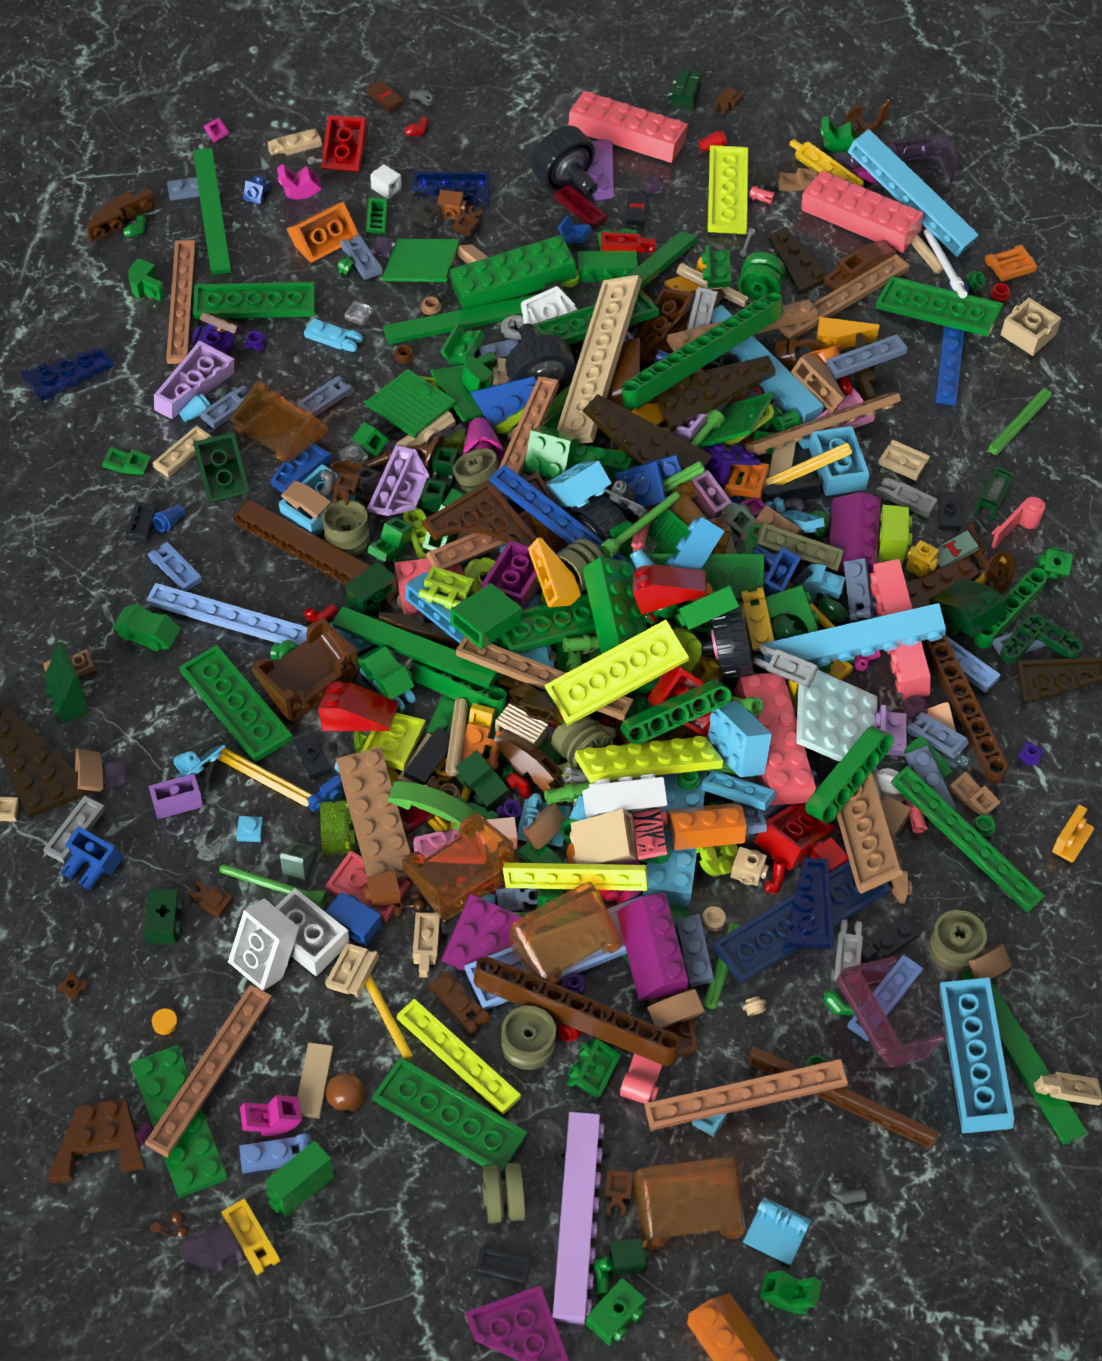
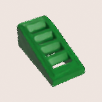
[366,197,388,235]

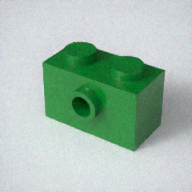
[586,1278,646,1346]

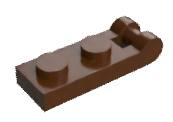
[429,971,491,1035]

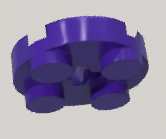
[193,323,234,355]

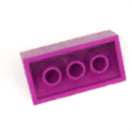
[828,492,881,575]
[617,893,688,1001]

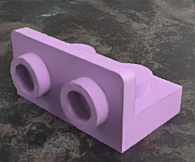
[875,705,906,756]

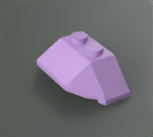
[367,445,430,516]

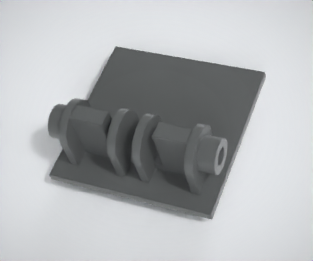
[605,480,648,518]

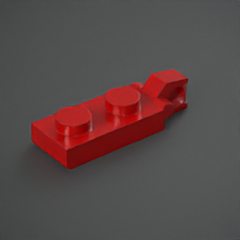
[600,232,655,253]

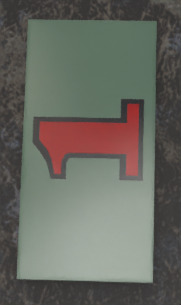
[937,530,979,568]

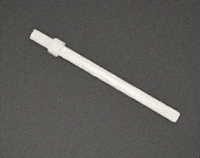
[924,229,967,298]

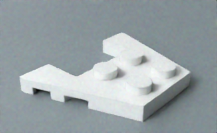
[521,286,585,341]

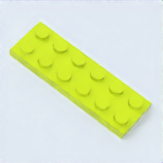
[707,145,748,234]
[545,620,689,726]
[575,736,723,783]

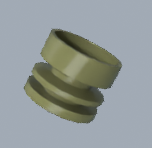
[322,500,370,557]
[556,539,604,593]
[551,715,613,770]

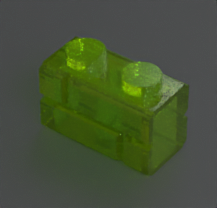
[320,801,355,855]

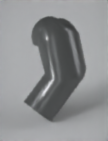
[410,90,435,105]
[319,469,335,499]
[828,1178,866,1204]

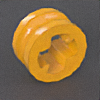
[435,758,454,781]

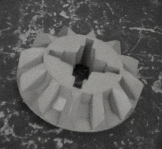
[501,315,524,342]

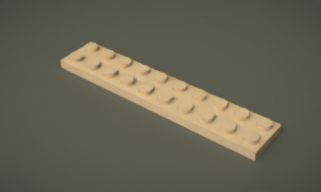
[557,275,642,444]

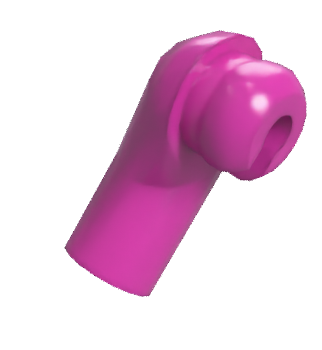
[853,651,880,671]

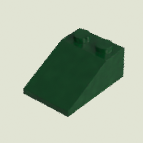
[193,432,250,503]
[929,578,1007,638]
[43,641,88,723]

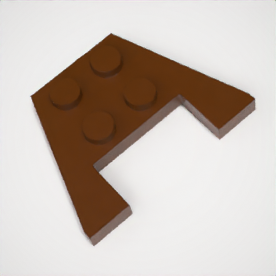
[48,1098,146,1184]

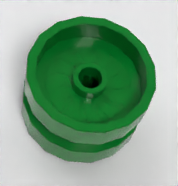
[738,252,785,302]

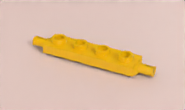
[789,139,864,187]

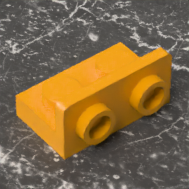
[1052,805,1094,862]

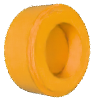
[152,1009,178,1035]

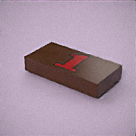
[366,80,404,112]

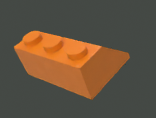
[287,202,359,263]
[666,803,747,850]
[687,1294,777,1361]

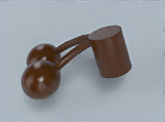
[393,888,425,916]
[149,1210,188,1238]

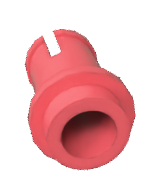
[749,186,775,204]

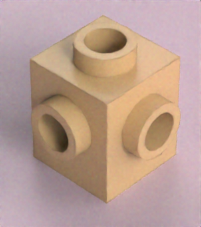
[731,847,769,886]

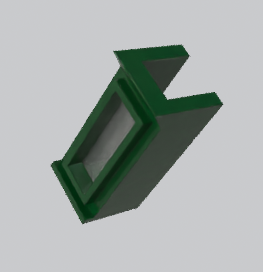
[973,466,1015,522]

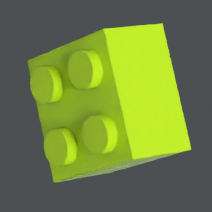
[876,505,912,567]

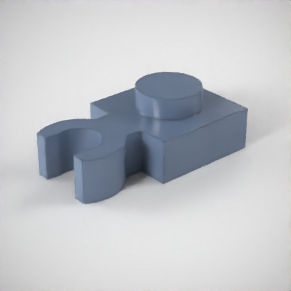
[495,887,537,912]

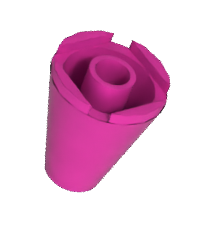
[462,417,504,464]

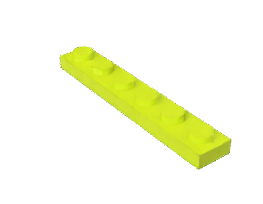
[503,863,649,891]
[397,999,521,1115]

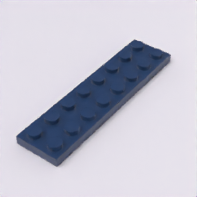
[712,861,892,984]

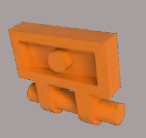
[460,723,503,770]

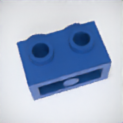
[325,891,382,947]

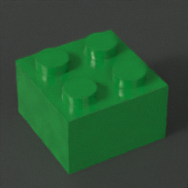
[523,425,579,479]

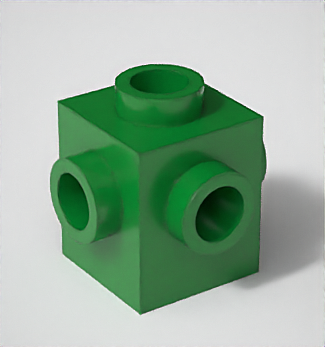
[1037,547,1073,579]

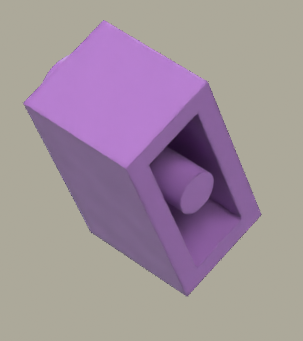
[149,774,203,819]

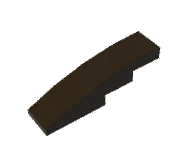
[853,333,876,401]
[379,612,460,650]
[498,675,564,726]

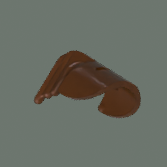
[845,98,890,136]
[775,337,822,371]

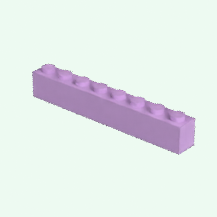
[553,1112,604,1325]

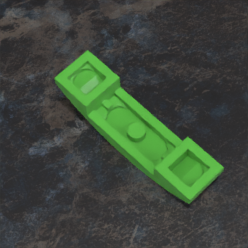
[387,781,481,838]

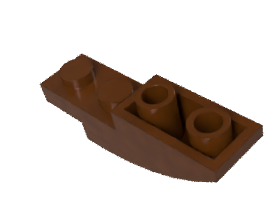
[86,188,155,242]
[824,240,896,291]
[493,731,565,807]

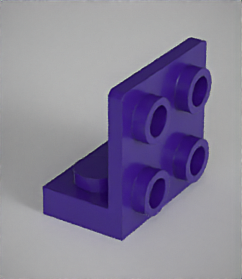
[704,443,760,484]

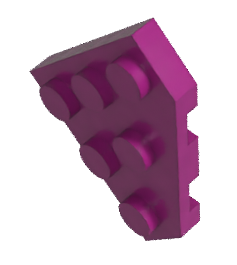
[440,894,536,971]
[466,1285,569,1361]

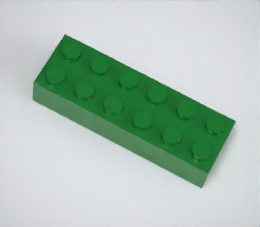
[450,235,576,309]
[582,557,659,695]

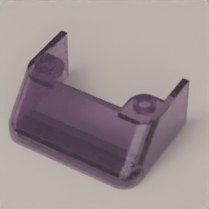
[876,134,958,191]

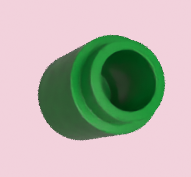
[803,511,830,541]

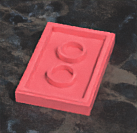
[325,850,411,922]

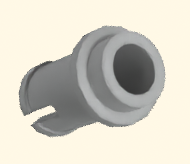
[564,767,589,783]

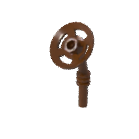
[362,434,444,473]
[967,523,1015,593]

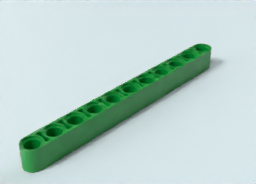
[621,293,783,409]

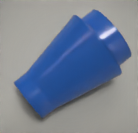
[153,504,185,532]

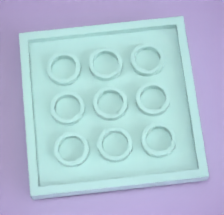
[796,670,877,773]

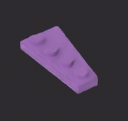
[587,139,613,201]

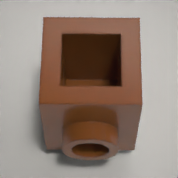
[437,190,467,220]
[363,870,400,908]

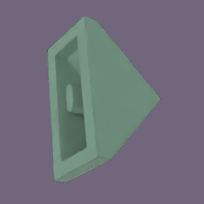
[280,842,317,880]

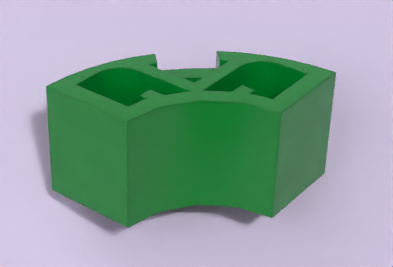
[112,604,181,651]
[358,646,414,700]

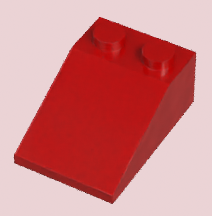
[321,115,369,172]
[633,565,707,614]
[647,665,733,737]
[318,681,399,731]
[754,803,836,870]

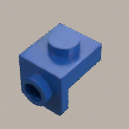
[243,175,272,204]
[558,216,592,244]

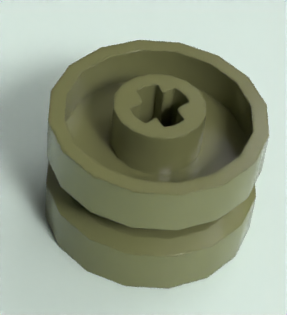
[453,448,500,493]
[929,910,987,972]
[501,1006,556,1070]
[482,1162,525,1224]

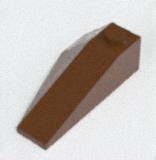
[636,288,695,359]

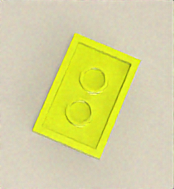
[361,713,426,771]

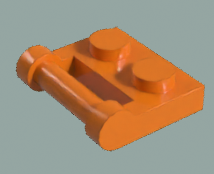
[985,245,1037,282]
[723,463,769,498]

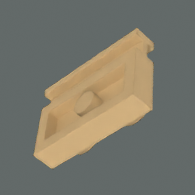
[879,439,930,481]
[325,943,379,997]

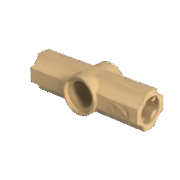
[397,411,455,447]

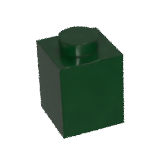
[609,1238,649,1276]

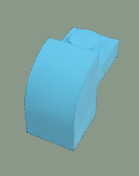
[802,564,845,602]

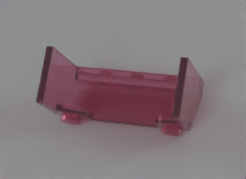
[837,956,943,1067]

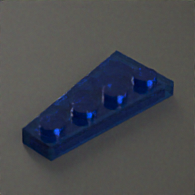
[413,172,490,205]
[21,348,114,401]
[785,858,834,949]

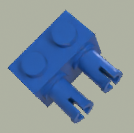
[752,545,801,597]
[60,826,124,891]

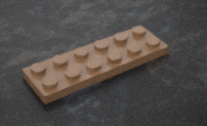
[336,747,416,881]
[837,771,904,894]

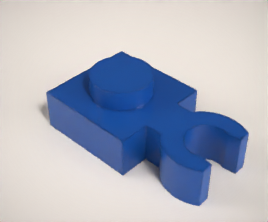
[307,774,344,813]

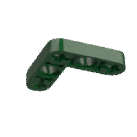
[1000,613,1083,664]

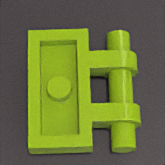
[418,566,474,610]

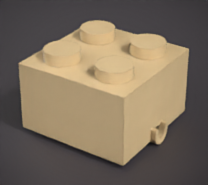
[1001,298,1061,356]

